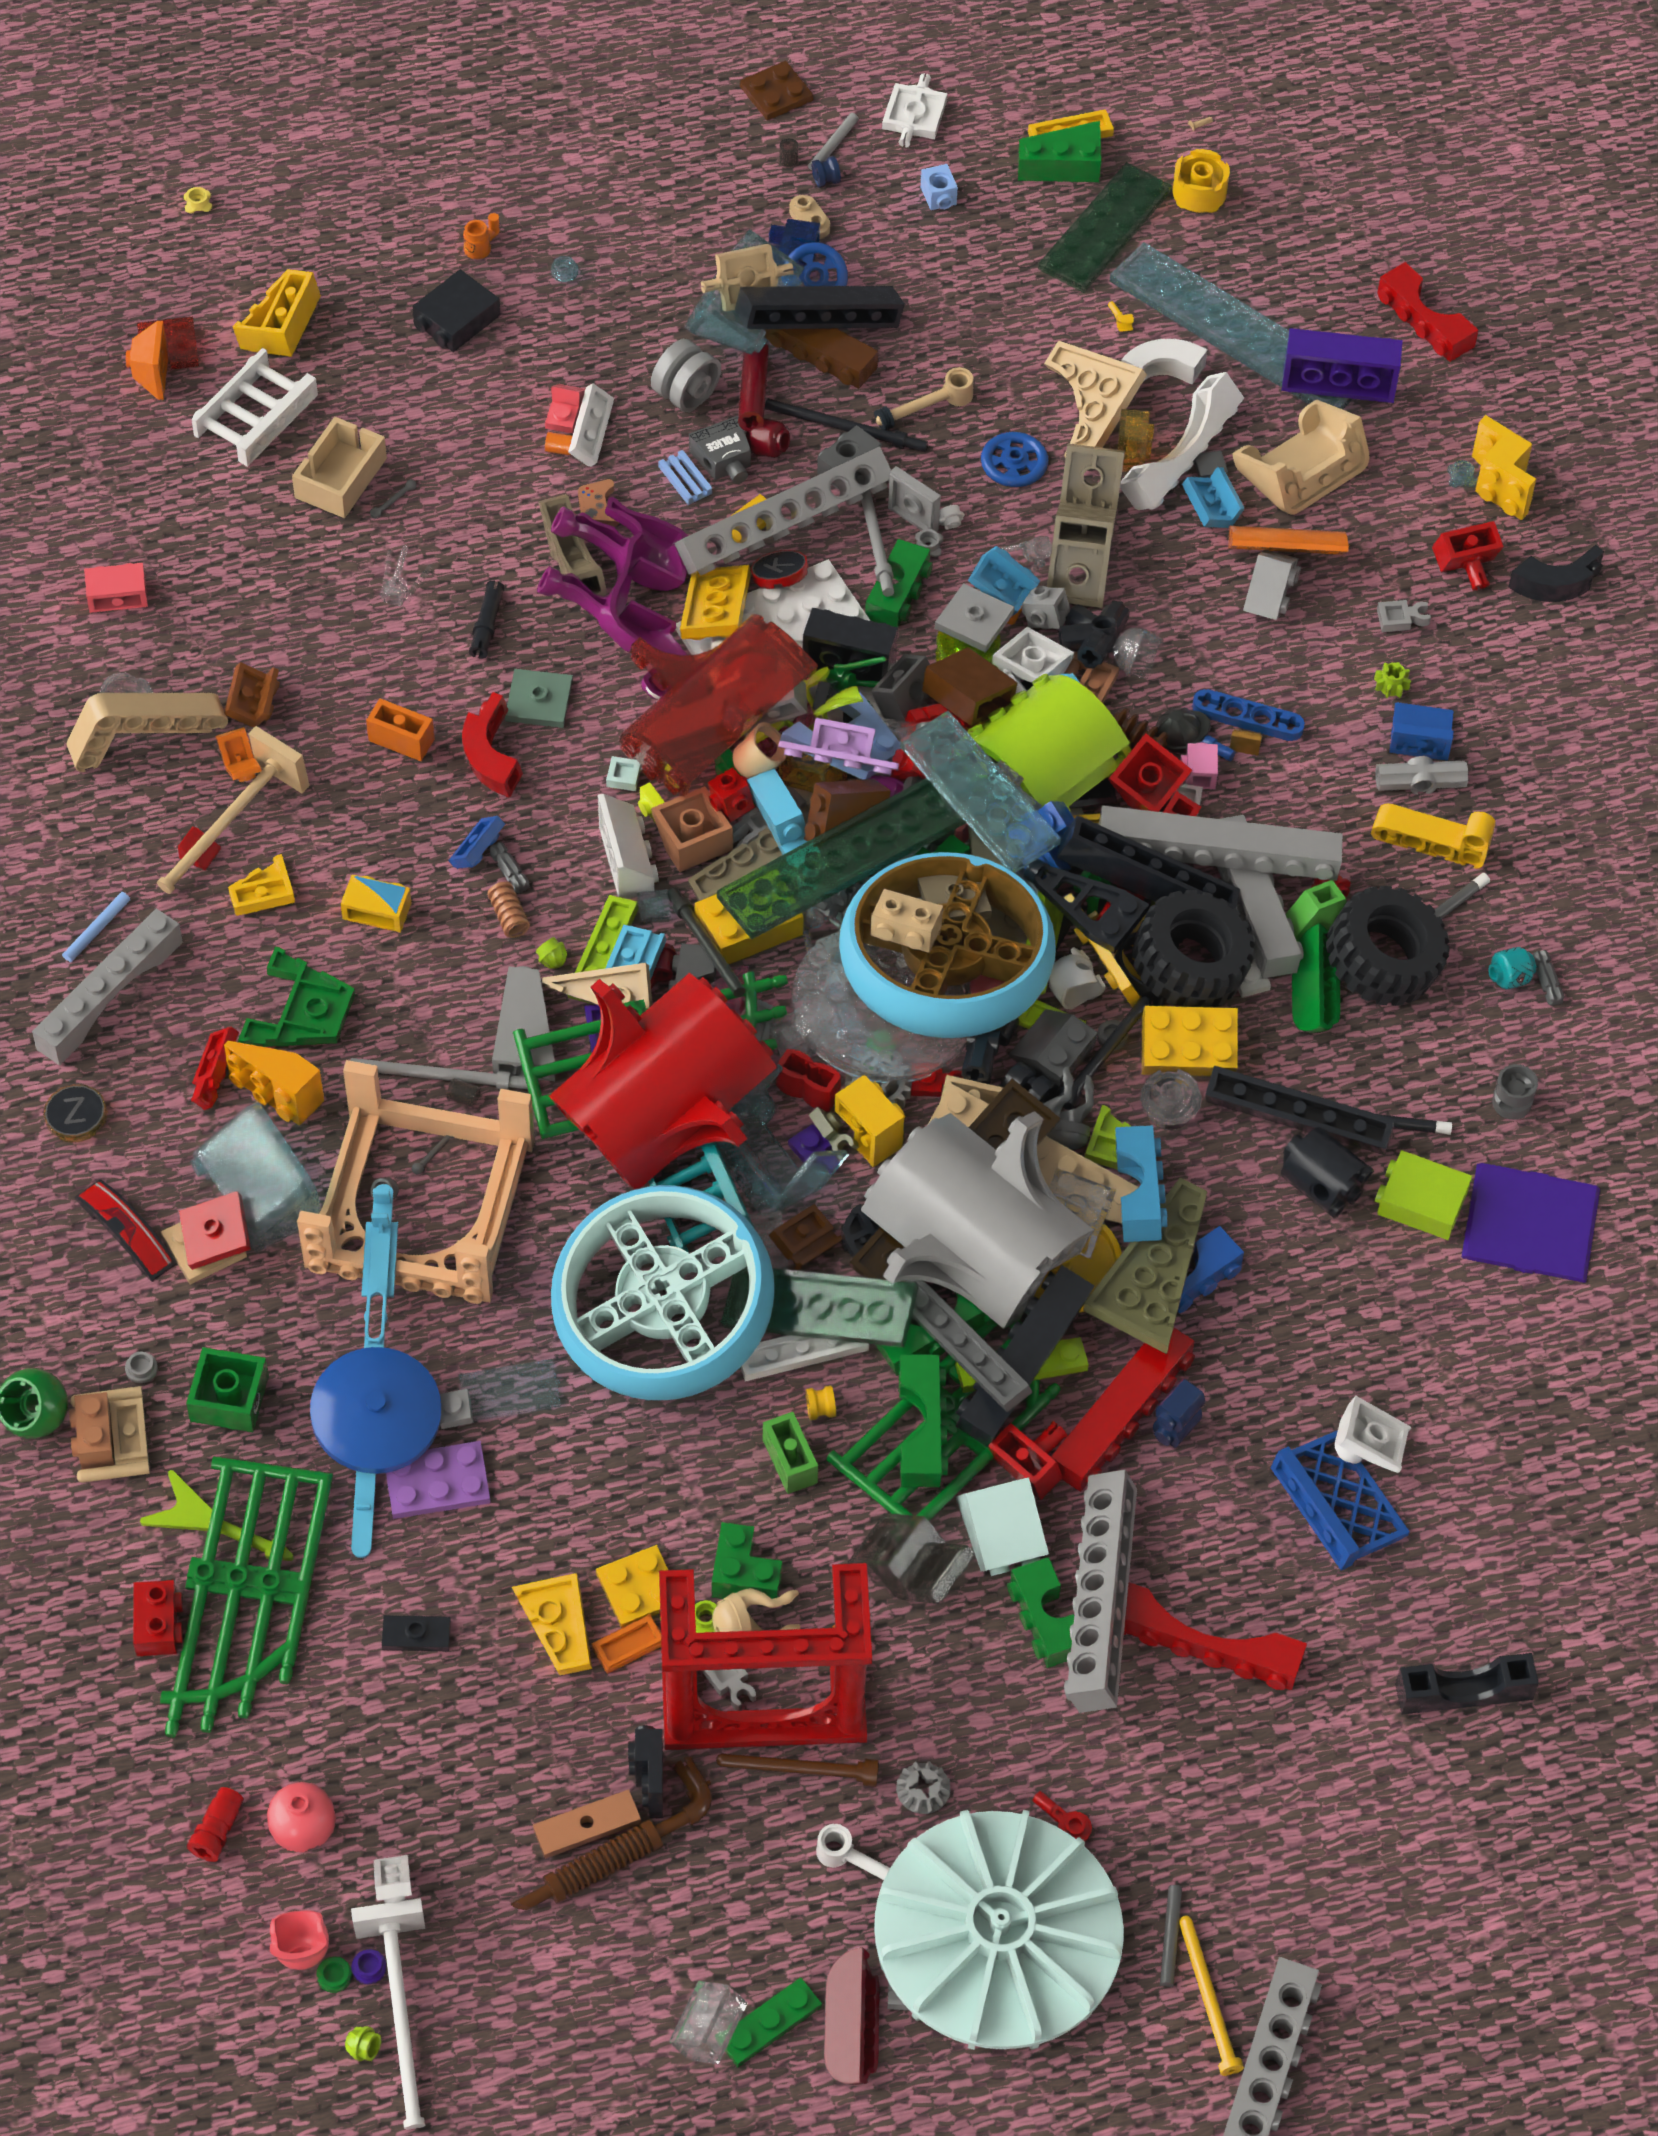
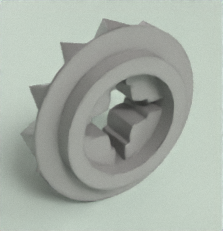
[896,1761,950,1814]

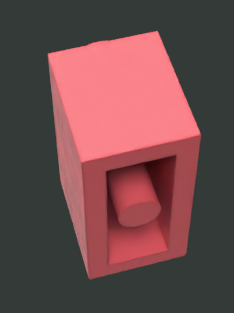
[84,563,148,613]

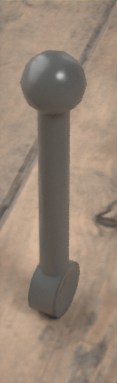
[370,479,417,519]
[412,1135,454,1175]

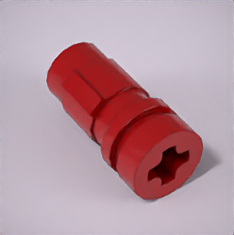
[187,1787,244,1862]

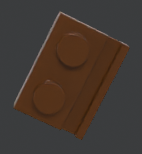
[768,1204,842,1271]

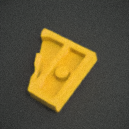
[228,854,295,916]

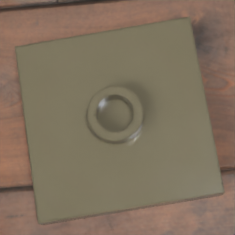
[917,875,992,921]

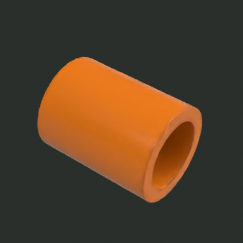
[545,432,573,456]

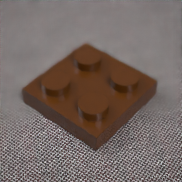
[740,60,813,121]

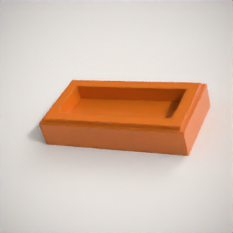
[591,1614,661,1674]

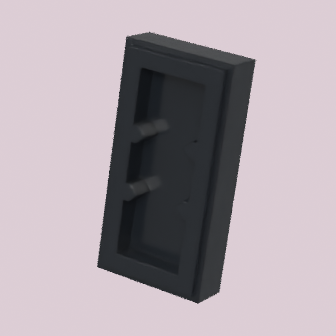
[812,678,840,710]
[382,1615,451,1652]

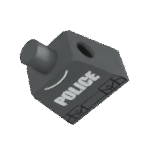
[689,416,751,484]

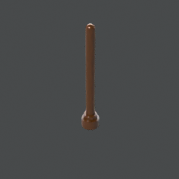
[716,1753,879,1787]

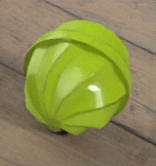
[535,937,567,969]
[345,2026,381,2061]

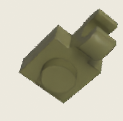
[809,1107,859,1160]

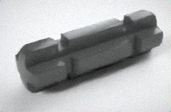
[489,842,530,894]
[1533,950,1565,1006]

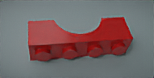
[1377,262,1479,362]

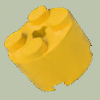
[1172,149,1230,213]

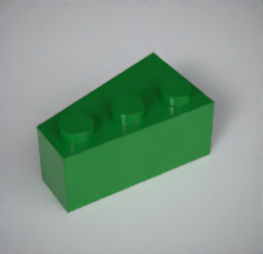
[1017,121,1101,182]

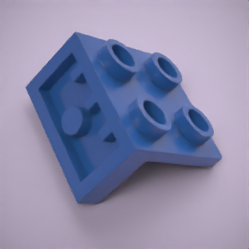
[1389,702,1454,761]

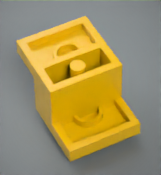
[1472,415,1536,520]

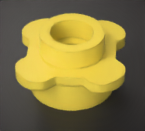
[184,187,212,214]

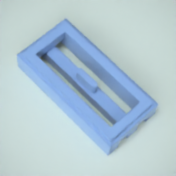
[658,450,712,505]

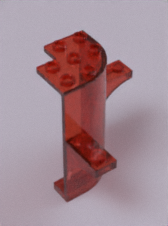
[619,614,818,797]

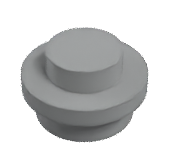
[125,1352,158,1383]

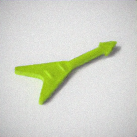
[140,1470,294,1561]

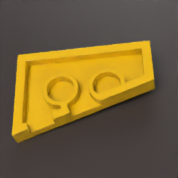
[512,1573,592,1676]

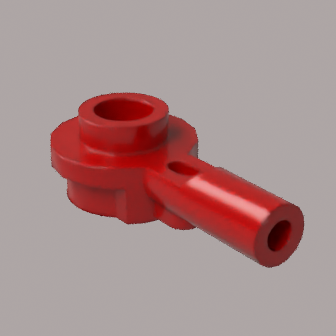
[1032,1791,1092,1841]

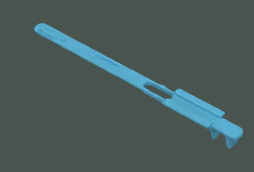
[351,1184,398,1558]

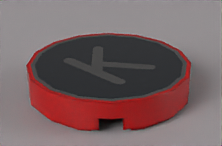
[750,550,808,589]

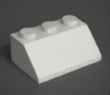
[598,794,659,899]

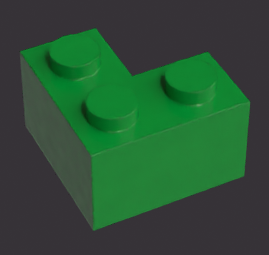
[712,1522,782,1599]

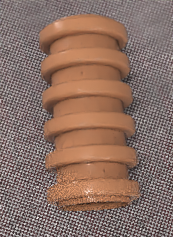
[487,881,530,938]

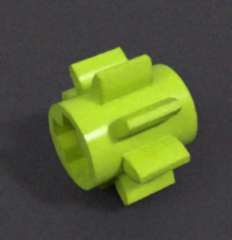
[1374,662,1411,698]

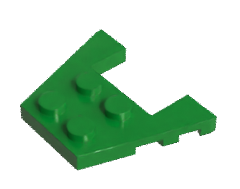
[238,947,355,1047]

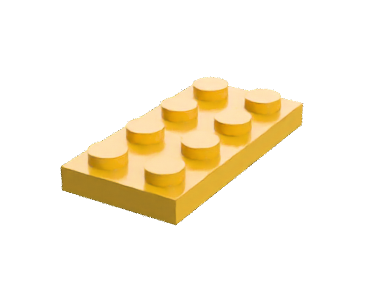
[680,565,751,640]

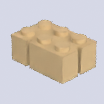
[292,416,387,518]

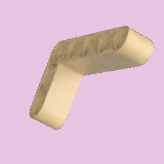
[66,693,228,772]

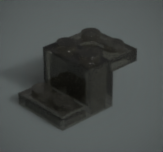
[848,1513,975,1604]

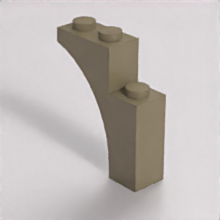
[538,494,607,597]

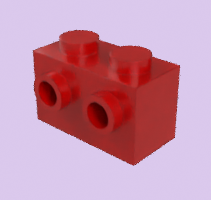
[133,1580,183,1656]

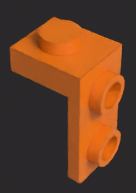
[215,727,262,782]

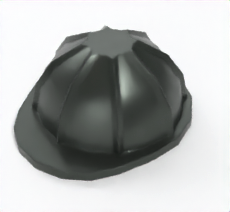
[1156,707,1211,751]

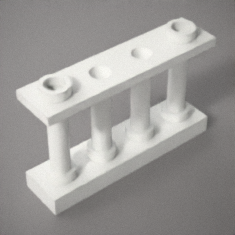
[192,348,318,467]

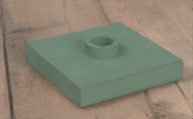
[505,669,573,728]

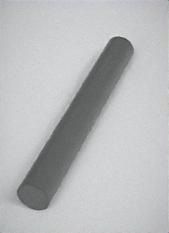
[1160,1885,1182,1987]

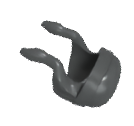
[1044,1067,1094,1151]

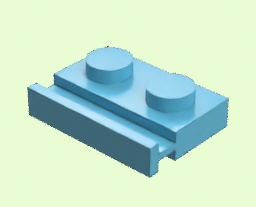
[606,924,666,980]

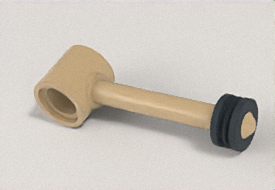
[874,367,973,430]

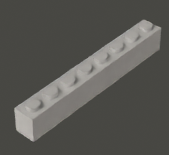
[1098,805,1343,881]

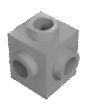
[1022,586,1070,630]

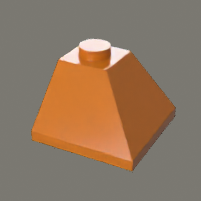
[126,321,169,400]

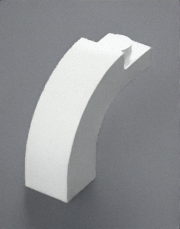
[1121,339,1208,384]

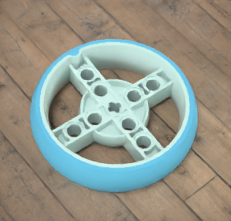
[551,1185,774,1400]

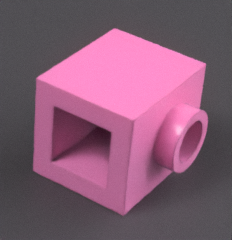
[1180,743,1218,789]

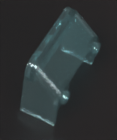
[716,1064,849,1215]

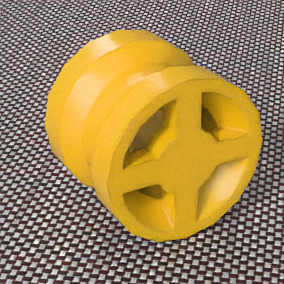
[805,1385,836,1421]

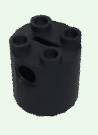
[1281,1127,1374,1218]

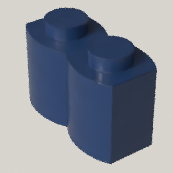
[1153,1379,1205,1448]

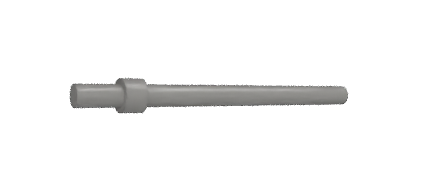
[856,475,894,597]
[350,1058,528,1090]

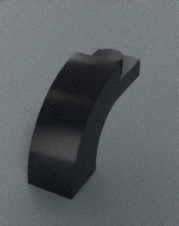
[1508,545,1604,602]

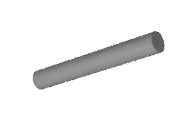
[808,113,859,170]

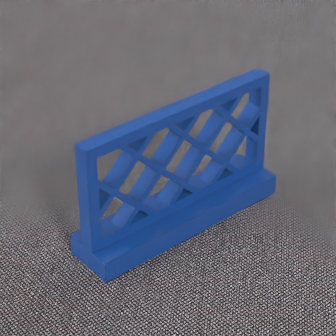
[1270,1430,1410,1571]

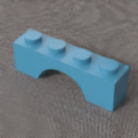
[1115,1125,1168,1242]

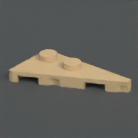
[542,963,652,1008]

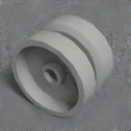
[651,338,721,412]

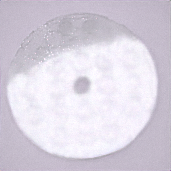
[791,931,972,1083]

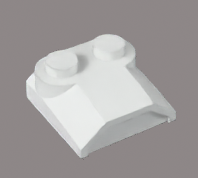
[992,627,1074,683]
[1335,1396,1411,1473]

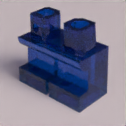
[769,219,820,274]

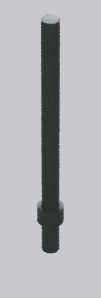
[667,887,745,997]

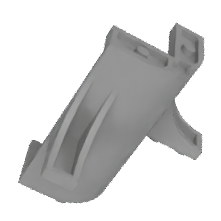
[861,1111,1094,1329]

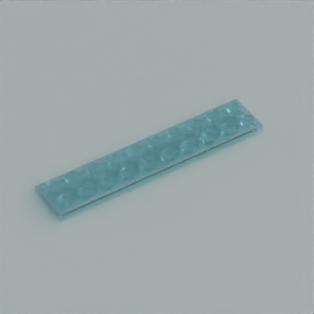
[1110,242,1353,410]

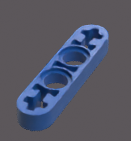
[1192,689,1305,741]

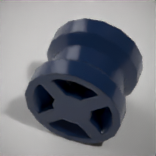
[811,156,841,188]

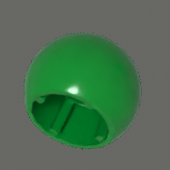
[0,1368,68,1439]

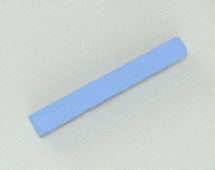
[62,892,130,962]

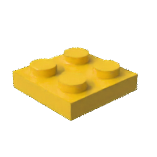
[596,1545,668,1628]

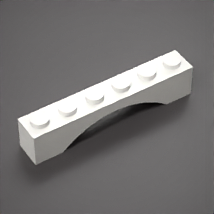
[1120,372,1244,510]

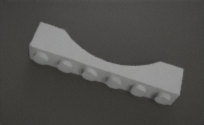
[32,908,183,1066]

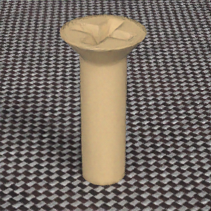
[1188,117,1213,131]

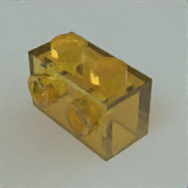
[1117,409,1154,472]

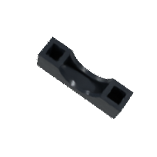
[1395,1653,1539,1715]

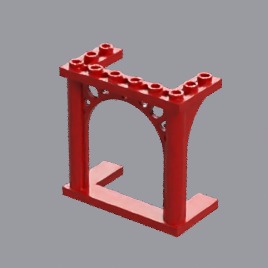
[659,1563,872,1750]

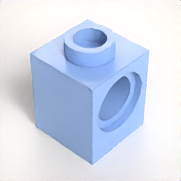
[920,164,958,210]

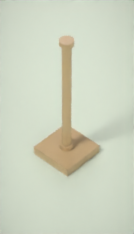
[157,726,310,894]

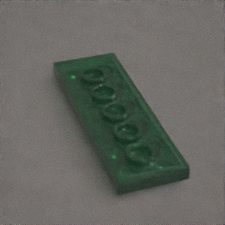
[1038,162,1172,293]
[721,1267,918,1347]

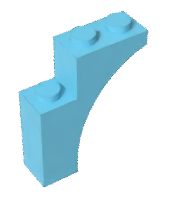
[747,768,826,908]

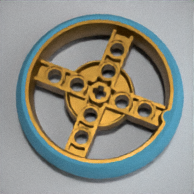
[839,852,1056,1038]

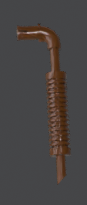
[511,1757,712,1910]

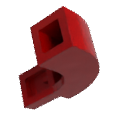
[462,692,523,798]

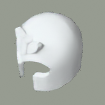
[1048,947,1106,1010]

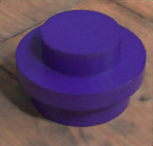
[351,1949,387,1984]

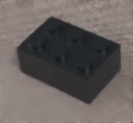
[802,607,898,681]

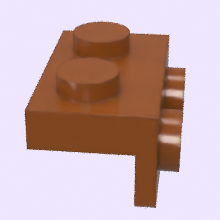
[224,662,280,727]

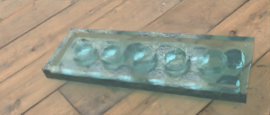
[900,711,1061,873]

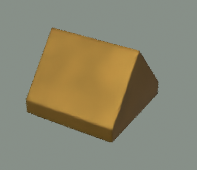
[1230,729,1262,756]

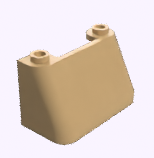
[1232,400,1370,515]

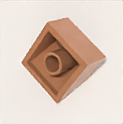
[651,786,733,872]

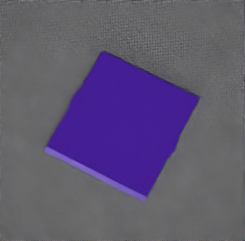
[1461,1163,1600,1283]

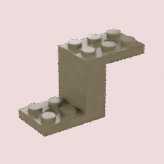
[1047,443,1125,608]

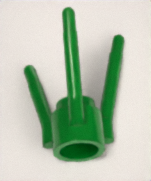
[826,657,886,703]

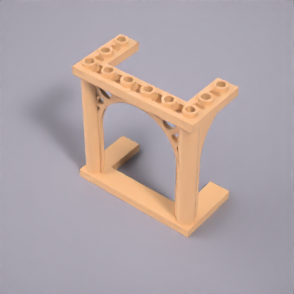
[297,1060,535,1304]

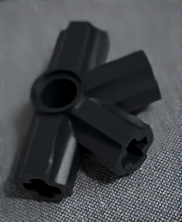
[1058,600,1130,669]
[961,1028,1001,1084]

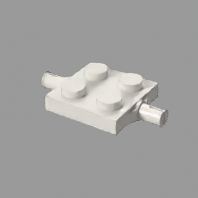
[882,73,948,147]

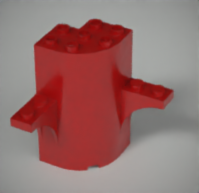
[549,973,777,1190]

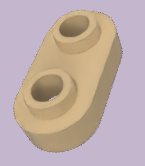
[789,195,830,240]

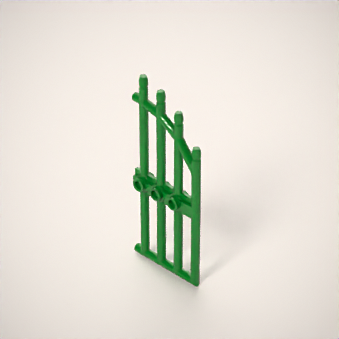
[513,971,788,1139]
[826,1320,1061,1534]
[160,1456,333,1738]

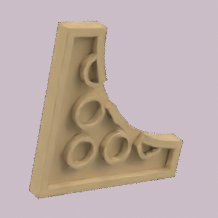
[1044,341,1147,458]

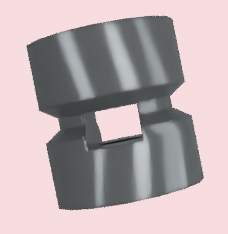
[1492,1064,1538,1120]

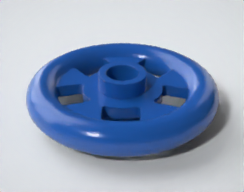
[782,242,848,286]
[981,432,1049,487]

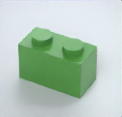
[763,1412,818,1494]

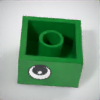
[186,1347,269,1432]

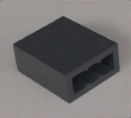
[412,269,501,352]

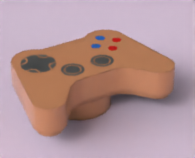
[578,479,619,527]

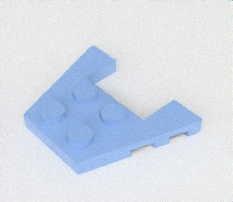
[780,691,904,780]

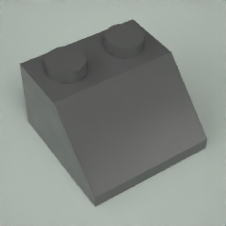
[1009,1009,1097,1090]

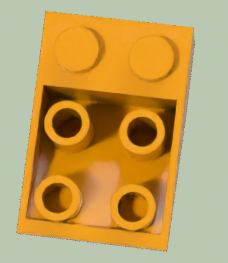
[224,1041,324,1126]

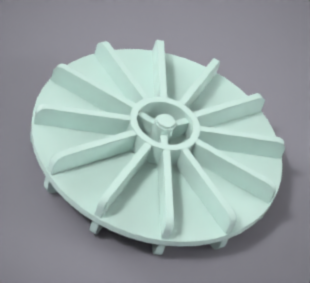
[874,1810,1124,2050]

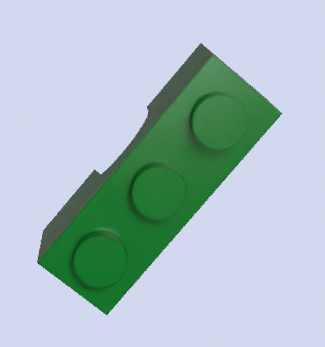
[865,539,933,627]
[1007,1557,1074,1668]

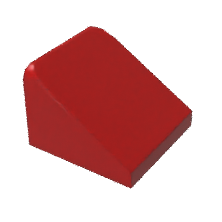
[178,826,221,870]

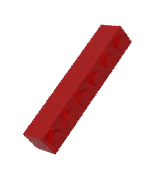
[1051,1328,1195,1492]

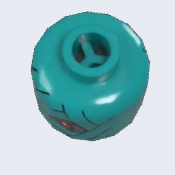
[1488,947,1536,990]

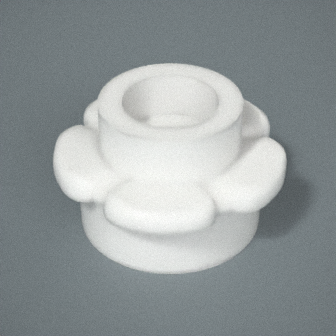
[939,505,965,529]

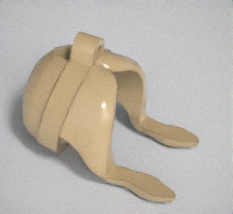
[712,1588,800,1632]

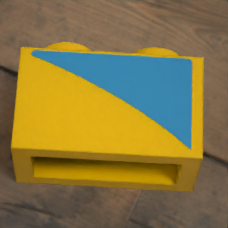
[341,875,411,933]

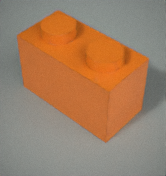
[366,698,435,761]

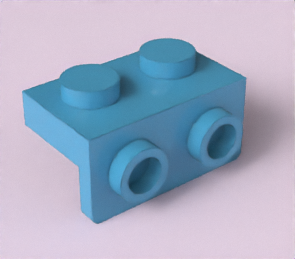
[1182,467,1244,528]
[968,546,1040,616]

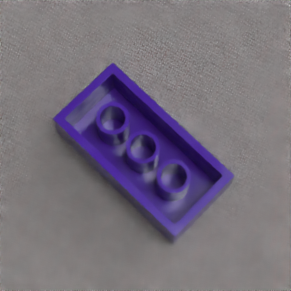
[1281,328,1403,403]

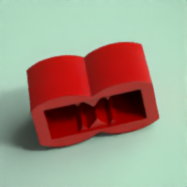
[776,1049,841,1112]

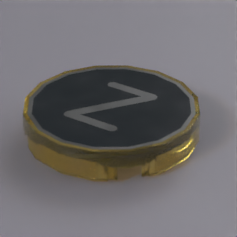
[43,1084,108,1142]

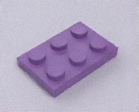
[386,1441,491,1519]

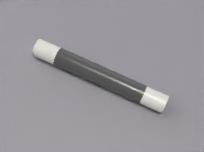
[1434,873,1490,919]

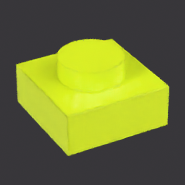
[638,782,665,824]

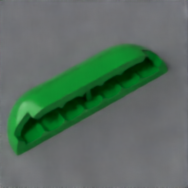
[1292,923,1340,1033]

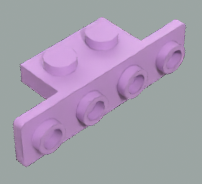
[778,718,899,775]

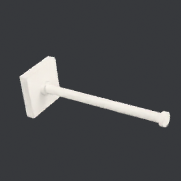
[351,1898,425,2130]

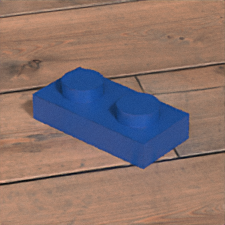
[448,816,505,869]

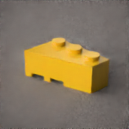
[233,269,321,357]

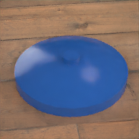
[310,1347,441,1474]

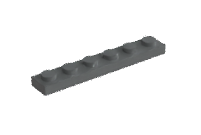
[892,1280,1032,1412]

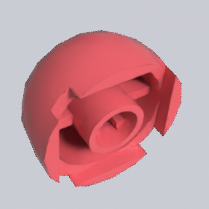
[267,1782,336,1852]

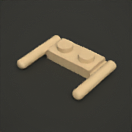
[70,1386,150,1483]

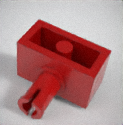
[1432,521,1504,591]
[988,1421,1068,1500]

